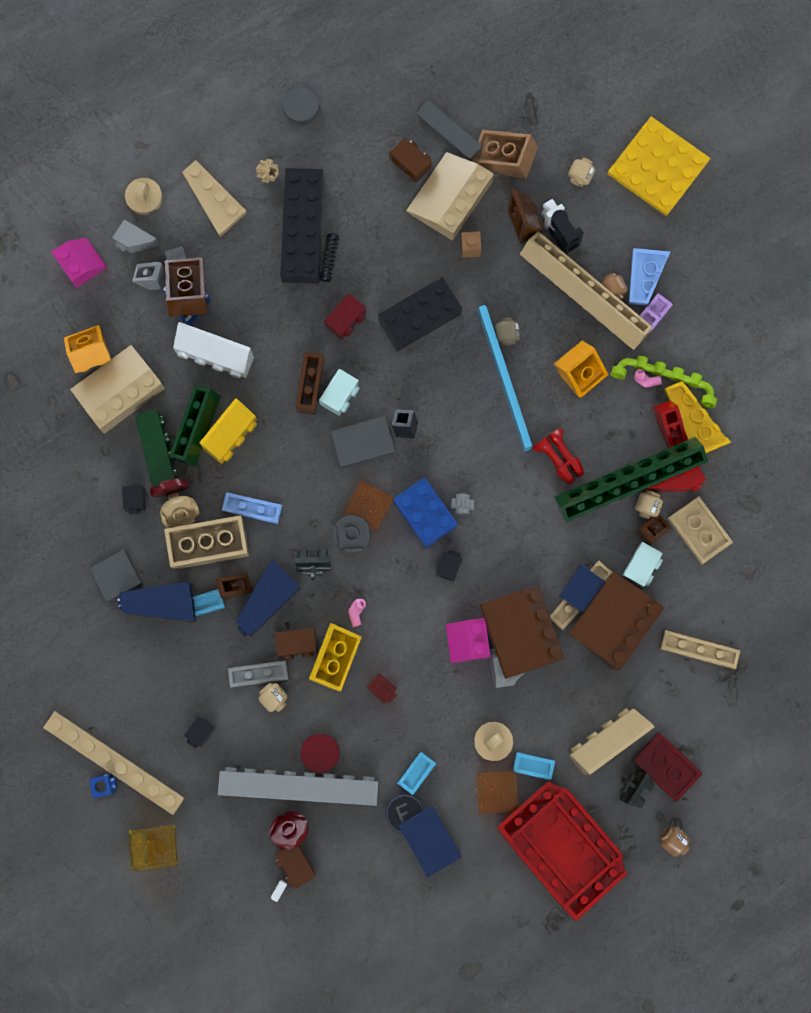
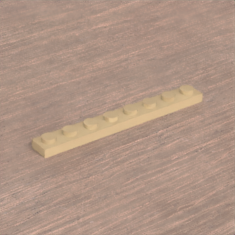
[43,711,185,815]

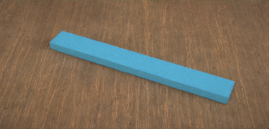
[478,305,532,452]

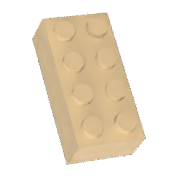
[164,515,250,570]

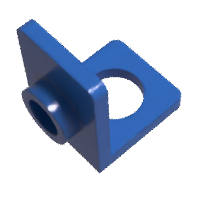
[90,774,117,798]

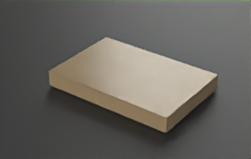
[667,496,733,565]

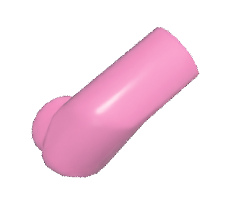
[634,369,662,388]
[348,599,366,628]

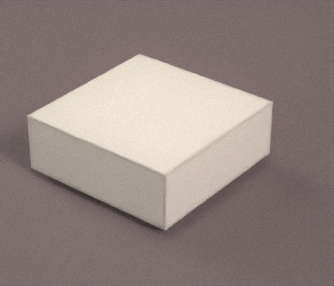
[271,879,287,902]

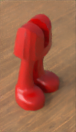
[532,427,585,485]

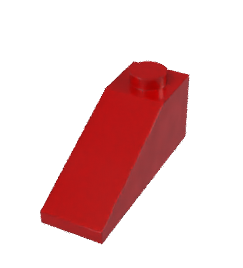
[653,400,688,448]
[643,466,706,492]

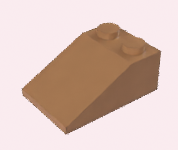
[471,130,538,179]

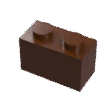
[389,137,432,183]
[275,628,317,660]
[274,845,317,889]

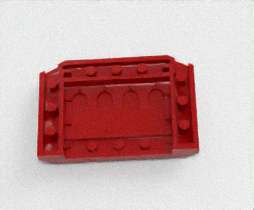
[496,781,627,921]

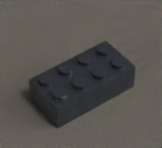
[378,277,462,352]

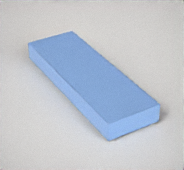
[222,492,282,524]

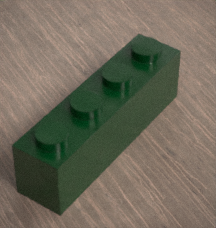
[169,385,221,467]
[135,409,179,488]

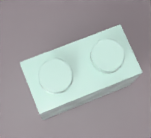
[319,369,360,416]
[622,542,663,589]

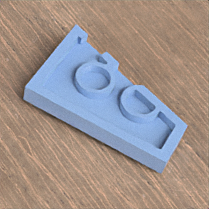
[628,248,670,306]

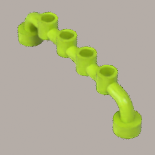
[610,356,717,408]

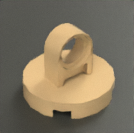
[125,178,163,215]
[160,492,199,528]
[474,722,513,761]

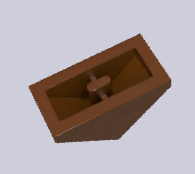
[636,514,671,546]
[215,574,252,601]

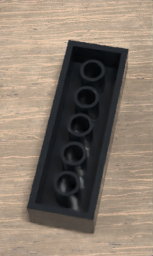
[280,168,324,284]

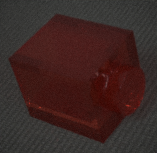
[367,673,397,704]

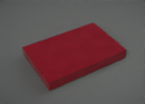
[632,732,703,802]

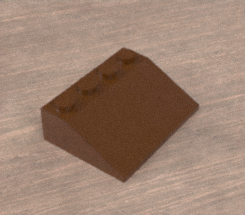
[568,572,665,671]
[480,585,565,679]

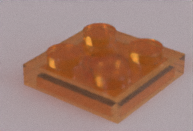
[343,480,395,532]
[476,771,518,814]

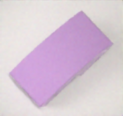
[640,293,673,334]

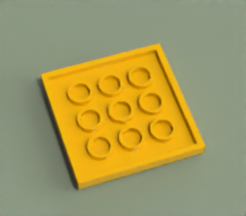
[607,116,711,217]

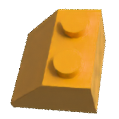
[64,325,111,373]
[554,341,609,398]

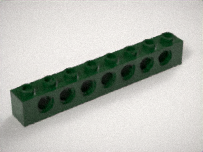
[554,437,708,522]

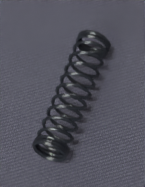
[319,233,339,282]

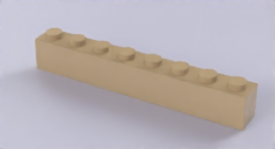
[520,231,653,350]

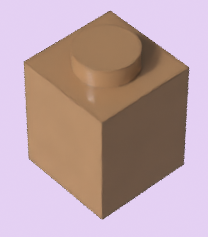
[460,231,481,258]

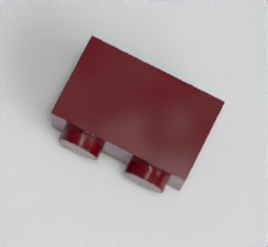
[324,294,366,340]

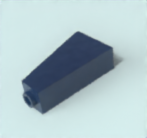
[236,559,301,637]
[117,582,197,622]

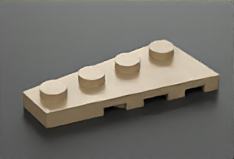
[182,160,247,237]

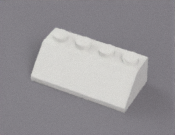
[173,322,254,379]

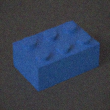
[393,477,458,549]

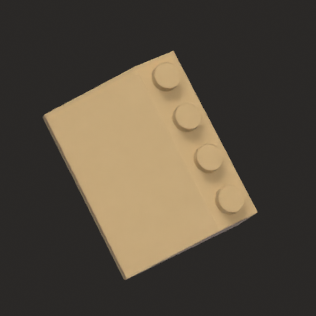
[406,152,494,241]
[70,345,165,434]
[569,708,654,775]

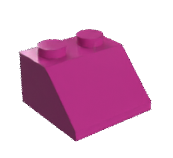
[52,238,107,288]
[446,618,490,663]

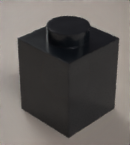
[391,409,418,439]
[122,485,146,514]
[436,551,463,582]
[184,716,216,748]

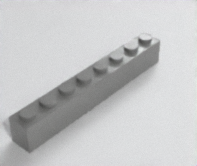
[218,767,379,806]

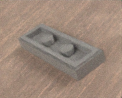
[228,660,289,688]

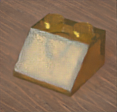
[128,825,178,871]

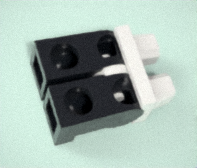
[541,199,584,254]

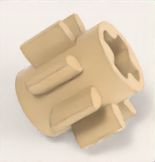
[256,159,279,183]

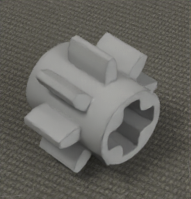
[451,494,474,515]

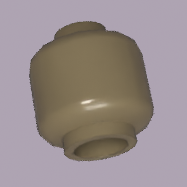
[495,317,520,346]

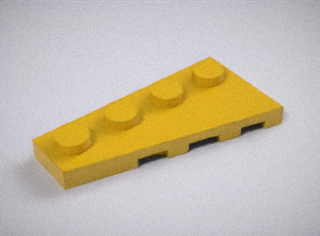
[664,381,731,453]

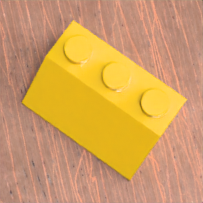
[200,398,257,464]
[309,623,362,692]

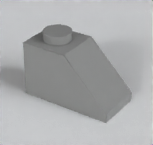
[112,219,159,253]
[132,262,165,290]

